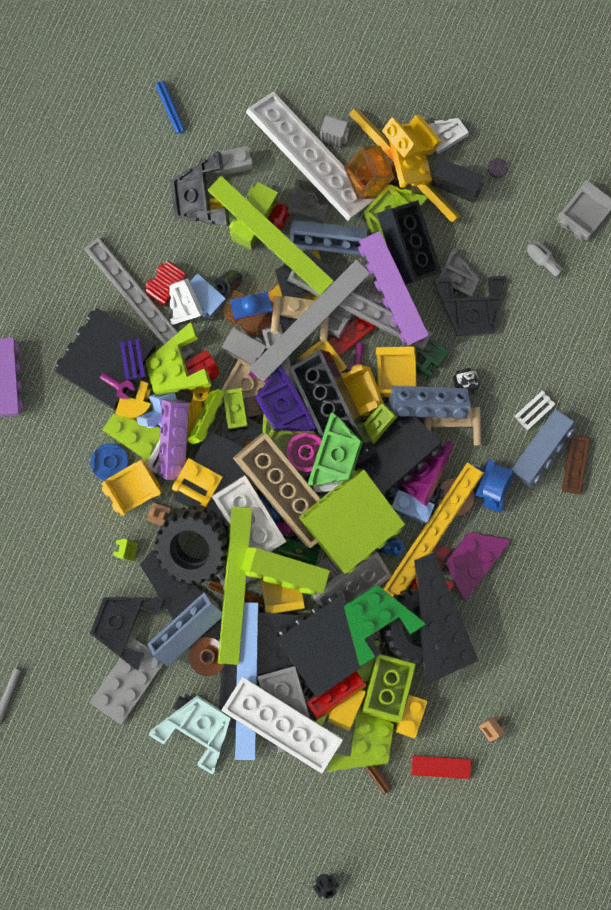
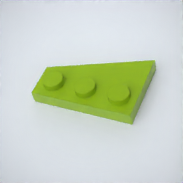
[102,414,160,461]

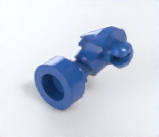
[376,538,405,557]

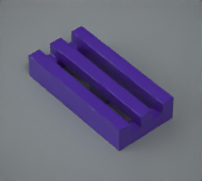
[120,339,146,381]

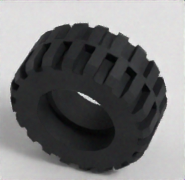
[155,506,230,584]
[380,588,423,664]

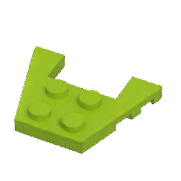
[145,323,212,395]
[327,706,394,772]

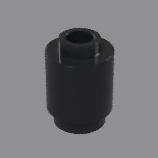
[215,270,242,295]

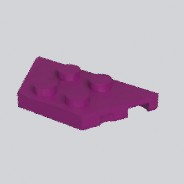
[401,441,454,506]
[445,532,510,601]

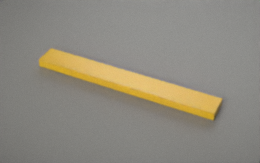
[349,109,461,222]
[384,462,484,596]

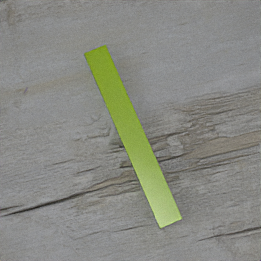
[208,176,333,295]
[218,506,252,665]

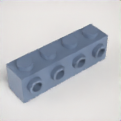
[290,220,367,255]
[389,385,471,419]
[511,410,576,488]
[147,593,222,667]

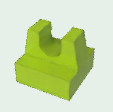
[113,539,138,562]

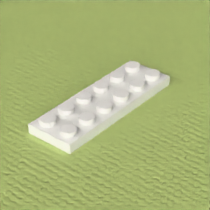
[221,676,343,773]

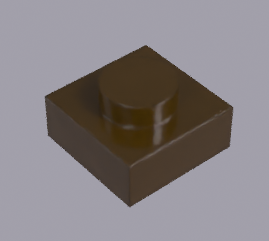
[243,396,264,418]

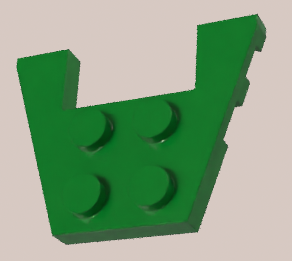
[344,584,425,666]

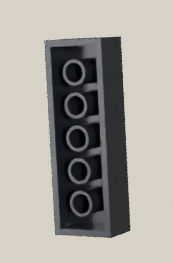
[289,349,377,465]

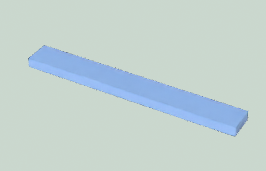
[235,602,259,760]

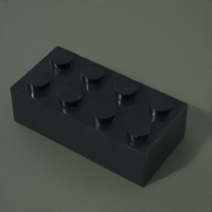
[377,200,441,285]

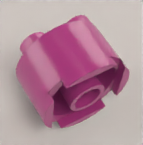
[286,432,322,472]

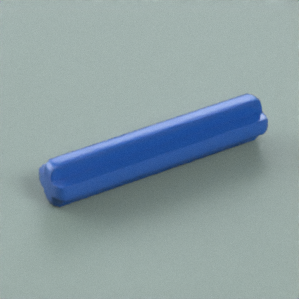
[156,81,185,134]

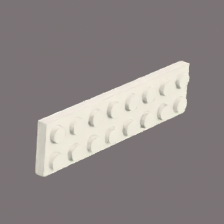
[246,91,375,221]

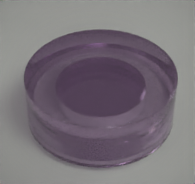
[488,158,507,178]

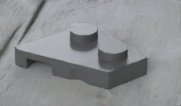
[438,248,480,297]

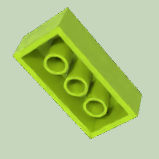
[240,547,330,596]

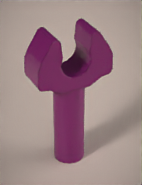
[347,343,364,372]
[100,372,135,400]

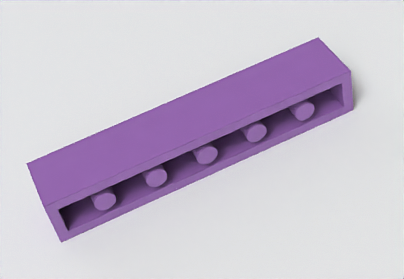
[358,231,430,346]

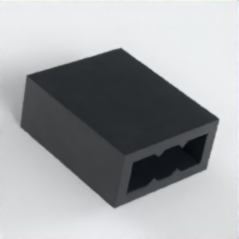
[431,158,484,202]

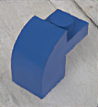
[482,465,514,513]

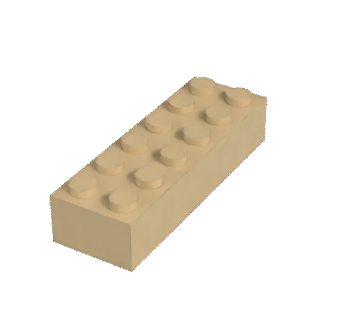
[233,433,320,548]

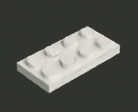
[211,476,286,552]

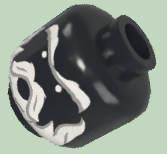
[453,368,480,395]

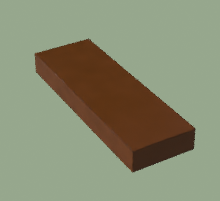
[561,435,590,495]

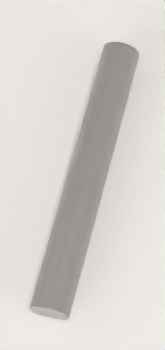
[0,668,21,724]

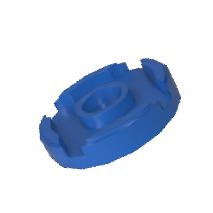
[90,443,129,481]

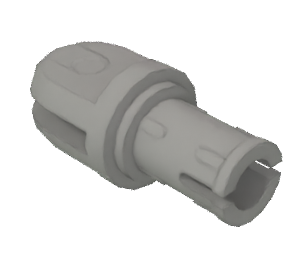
[527,241,564,277]

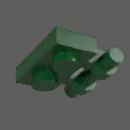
[409,337,449,378]
[278,536,321,566]

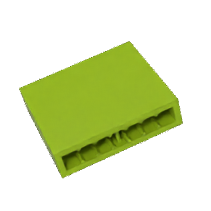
[299,469,405,574]

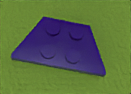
[255,365,317,431]

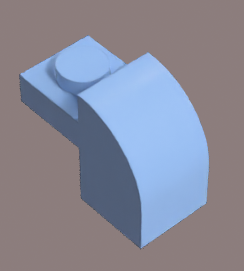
[137,392,177,428]

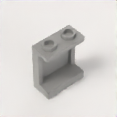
[556,180,611,241]

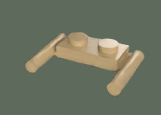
[271,296,329,341]
[423,407,481,446]

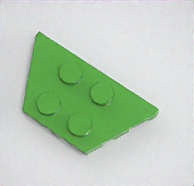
[307,413,363,486]

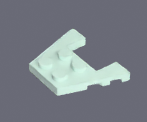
[149,695,230,775]

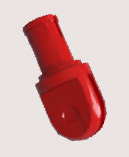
[268,203,290,230]

